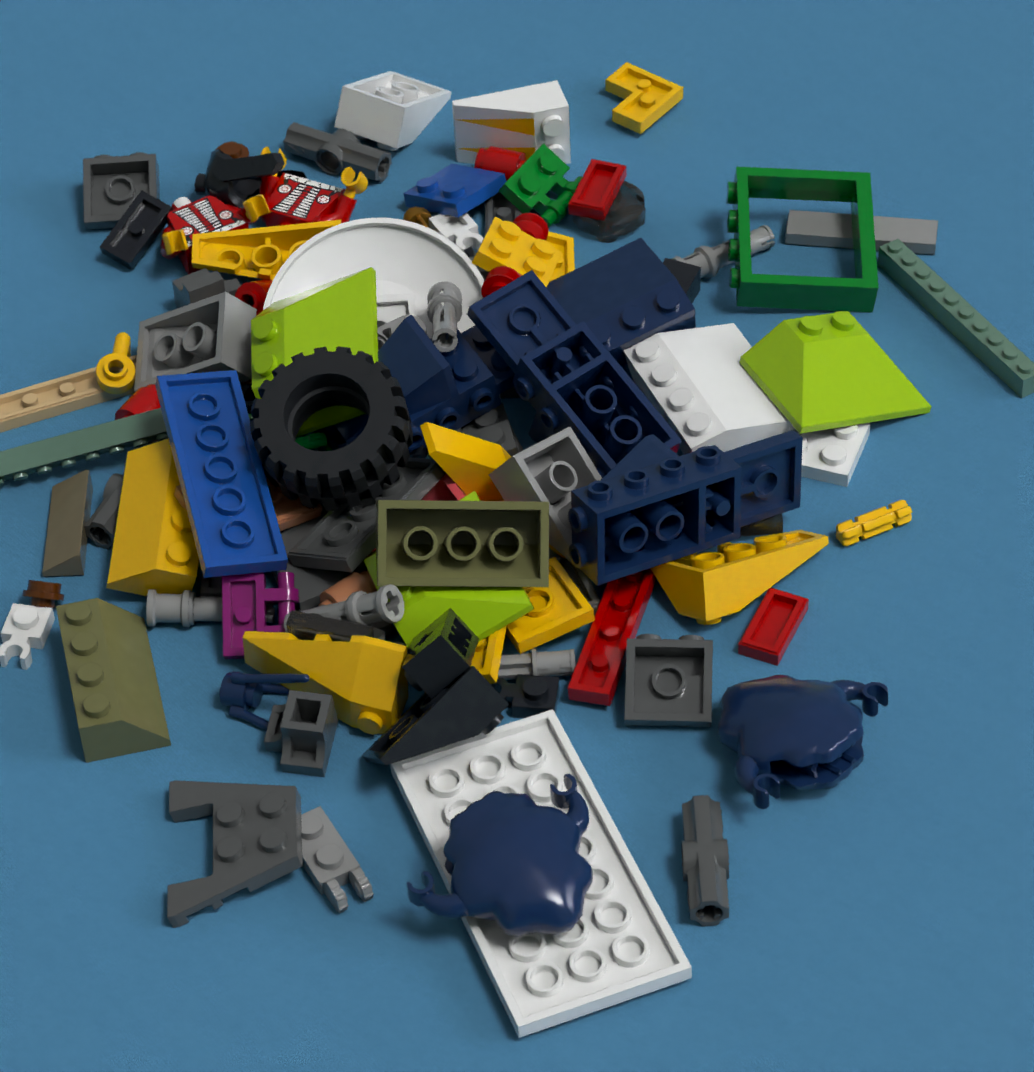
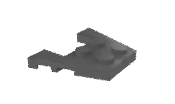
[167,780,303,928]

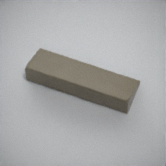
[42,470,93,577]

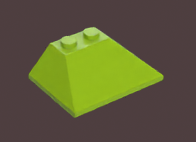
[251,267,378,437]
[739,311,932,434]
[364,491,534,649]

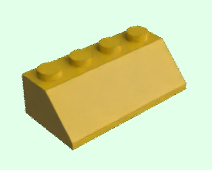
[106,438,199,596]

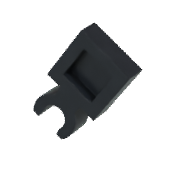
[491,674,560,718]

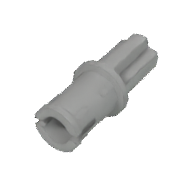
[498,648,576,680]

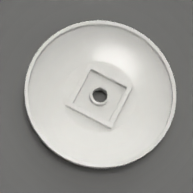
[263,218,484,351]

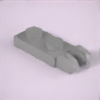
[301,806,374,913]

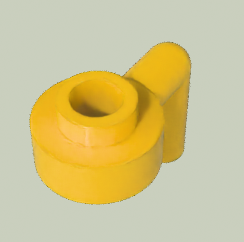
[96,332,135,394]

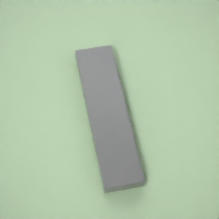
[786,210,938,255]

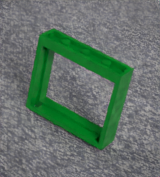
[726,167,878,312]

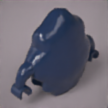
[717,675,888,810]
[407,774,593,937]

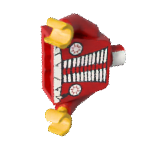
[259,146,368,227]
[160,194,270,275]

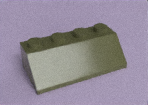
[376,500,549,587]
[56,598,171,763]

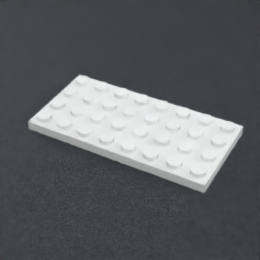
[390,709,692,1038]

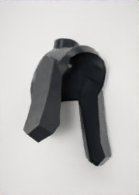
[195,149,307,208]

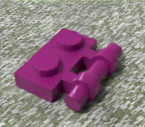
[222,572,300,659]

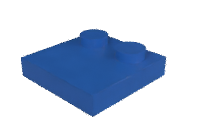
[403,163,506,218]

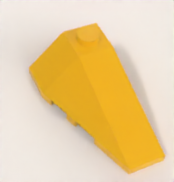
[192,220,341,281]
[650,530,829,625]
[242,631,408,735]

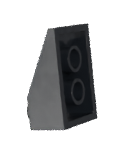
[362,666,509,765]

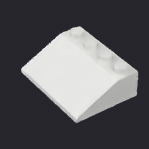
[623,323,796,454]

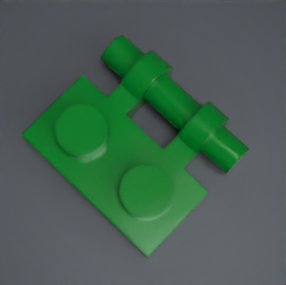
[499,143,582,228]

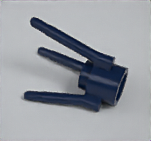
[219,671,309,731]

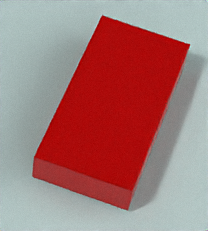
[568,159,627,221]
[738,588,809,666]

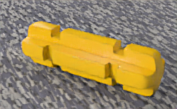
[835,500,912,547]

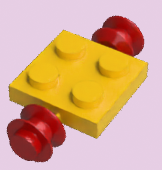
[472,213,562,298]

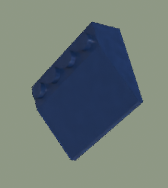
[547,238,696,367]

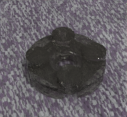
[572,181,646,243]

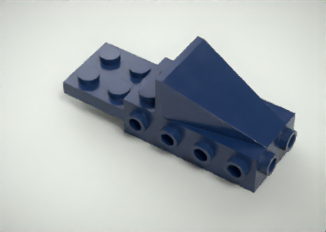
[467,270,682,478]
[324,315,515,453]
[568,430,803,585]

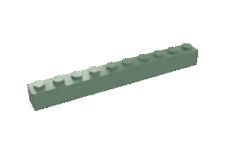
[878,239,1034,398]
[0,408,168,486]

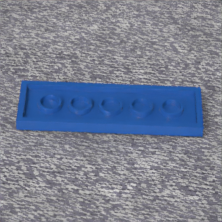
[155,370,288,578]

